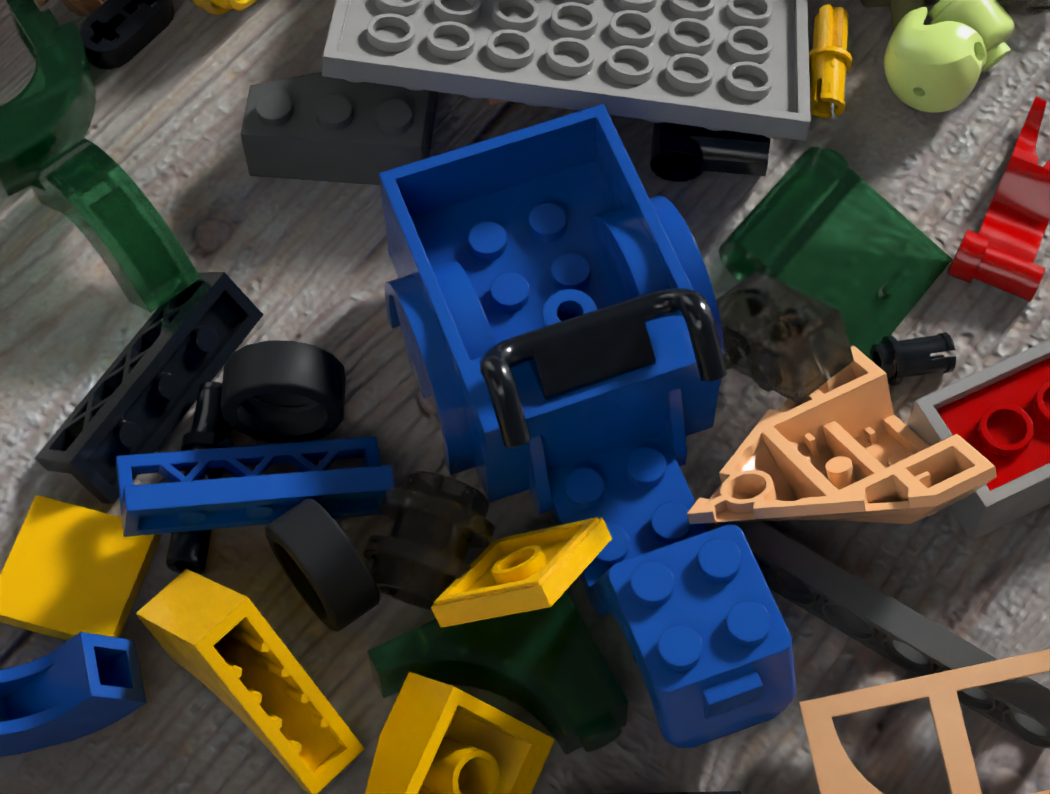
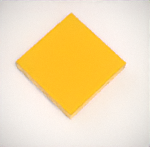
[0,495,161,641]
[431,517,612,628]

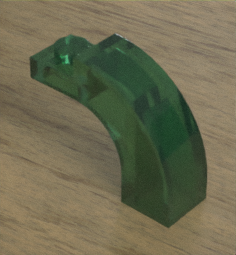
[0,0,96,196]
[29,138,201,313]

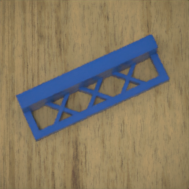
[116,436,395,537]

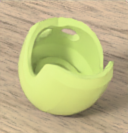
[884,7,987,113]

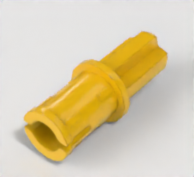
[809,4,852,118]

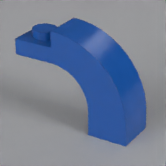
[0,632,147,757]

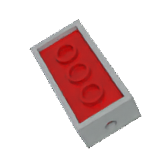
[907,339,1050,541]

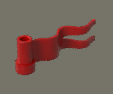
[947,96,1050,302]

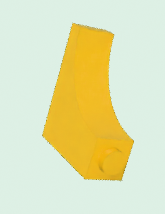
[135,569,365,794]

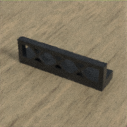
[35,272,264,505]

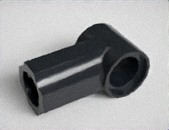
[650,122,770,182]

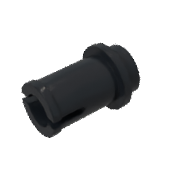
[870,332,956,386]

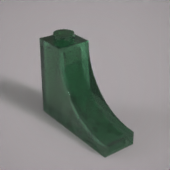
[367,591,628,755]

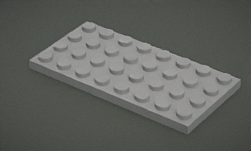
[322,0,811,141]

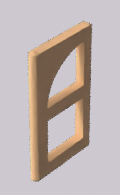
[799,649,1050,794]

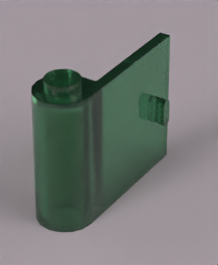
[719,147,953,359]

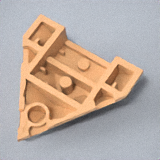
[687,346,997,525]

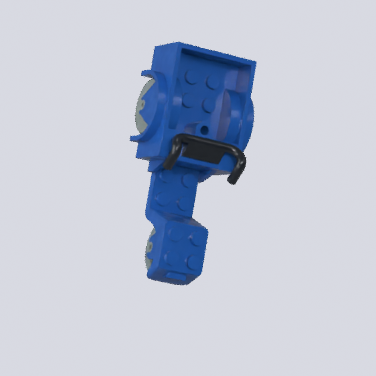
[379,104,796,748]

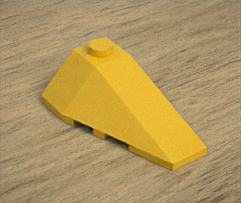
[365,672,555,794]

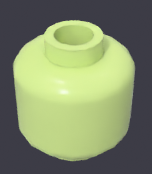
[928,0,1014,73]

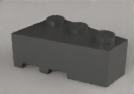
[240,72,438,185]

